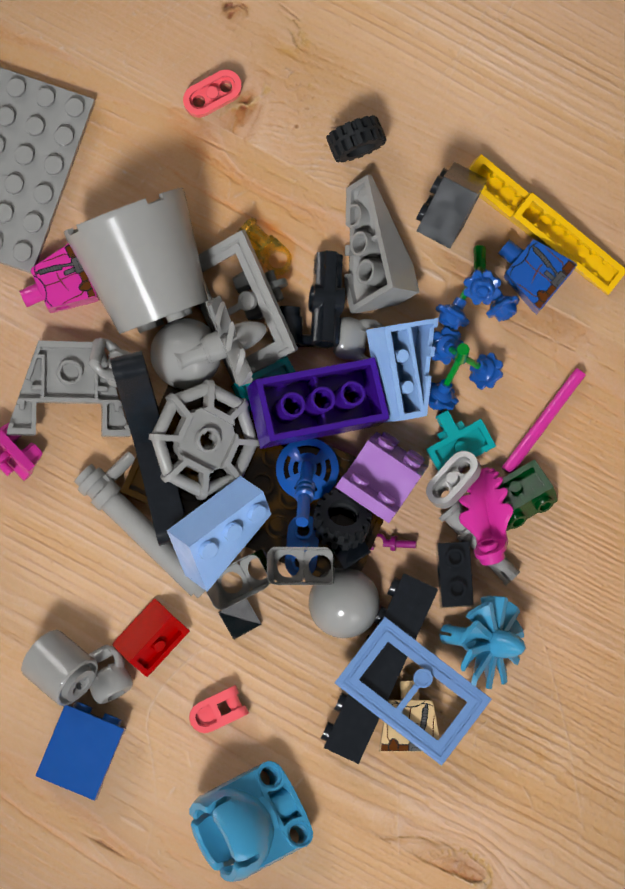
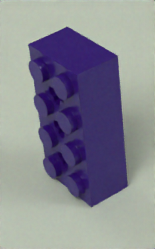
[246,358,390,449]

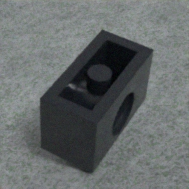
[436,541,474,608]

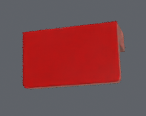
[112,599,190,677]

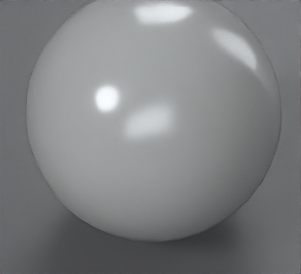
[150,318,221,389]
[309,567,380,638]

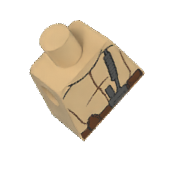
[379,681,440,752]

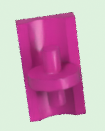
[0,423,43,481]

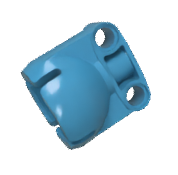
[189,761,313,882]

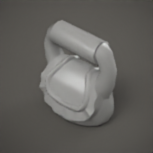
[333,317,385,361]
[89,338,131,388]
[89,645,133,704]

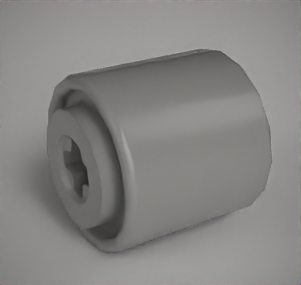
[21,630,98,706]

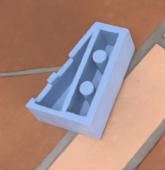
[366,318,439,423]
[167,476,271,592]

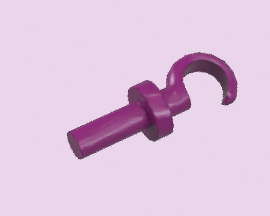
[371,533,417,551]

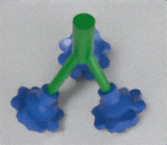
[436,245,520,330]
[429,327,503,411]

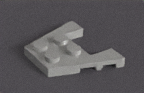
[7,340,131,438]

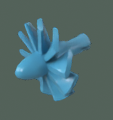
[440,596,526,689]

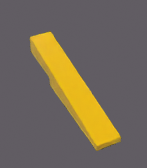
[467,154,625,295]

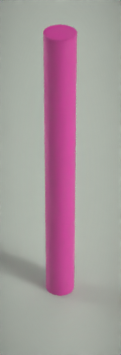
[501,368,586,474]

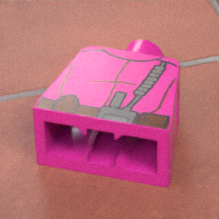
[19,244,99,313]

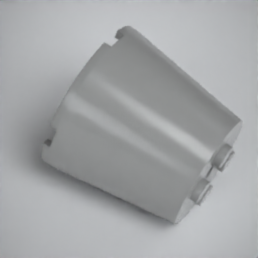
[64,188,208,334]

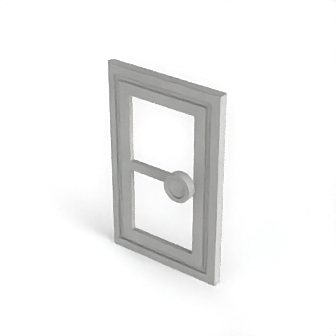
[199,230,298,384]

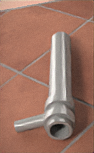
[74,451,205,598]

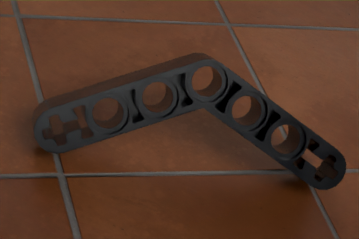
[110,351,186,546]

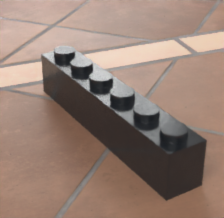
[321,573,438,764]

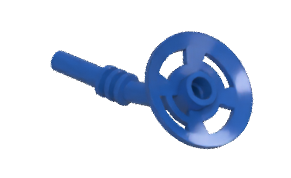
[276,439,339,527]

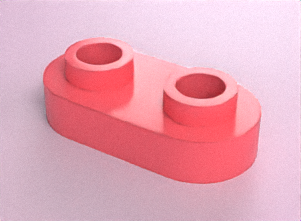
[183,70,242,118]

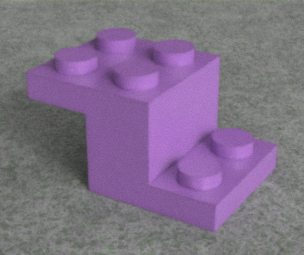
[336,432,429,523]

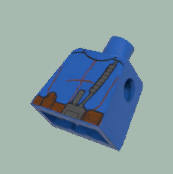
[498,239,577,315]

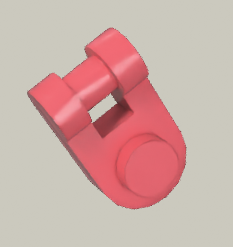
[189,685,249,733]

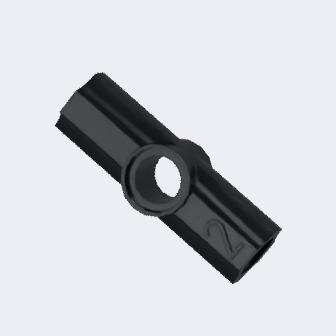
[308,250,345,349]

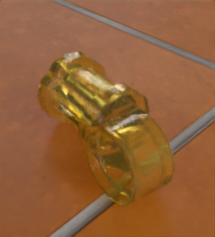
[237,217,292,276]

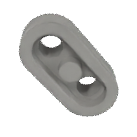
[426,451,481,509]

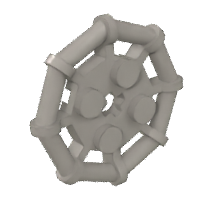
[148,380,260,500]

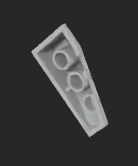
[344,174,419,314]

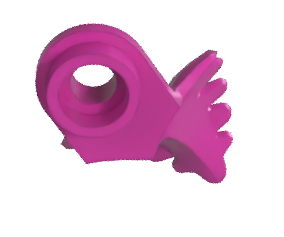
[459,467,513,565]

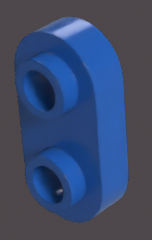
[285,516,319,576]

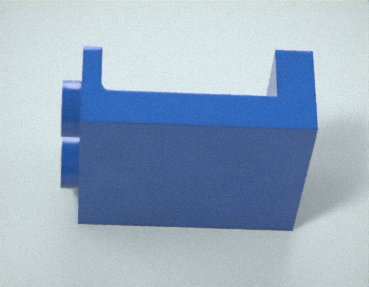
[35,701,126,801]

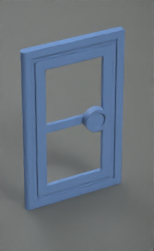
[335,617,492,766]

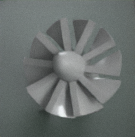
[174,295,266,387]

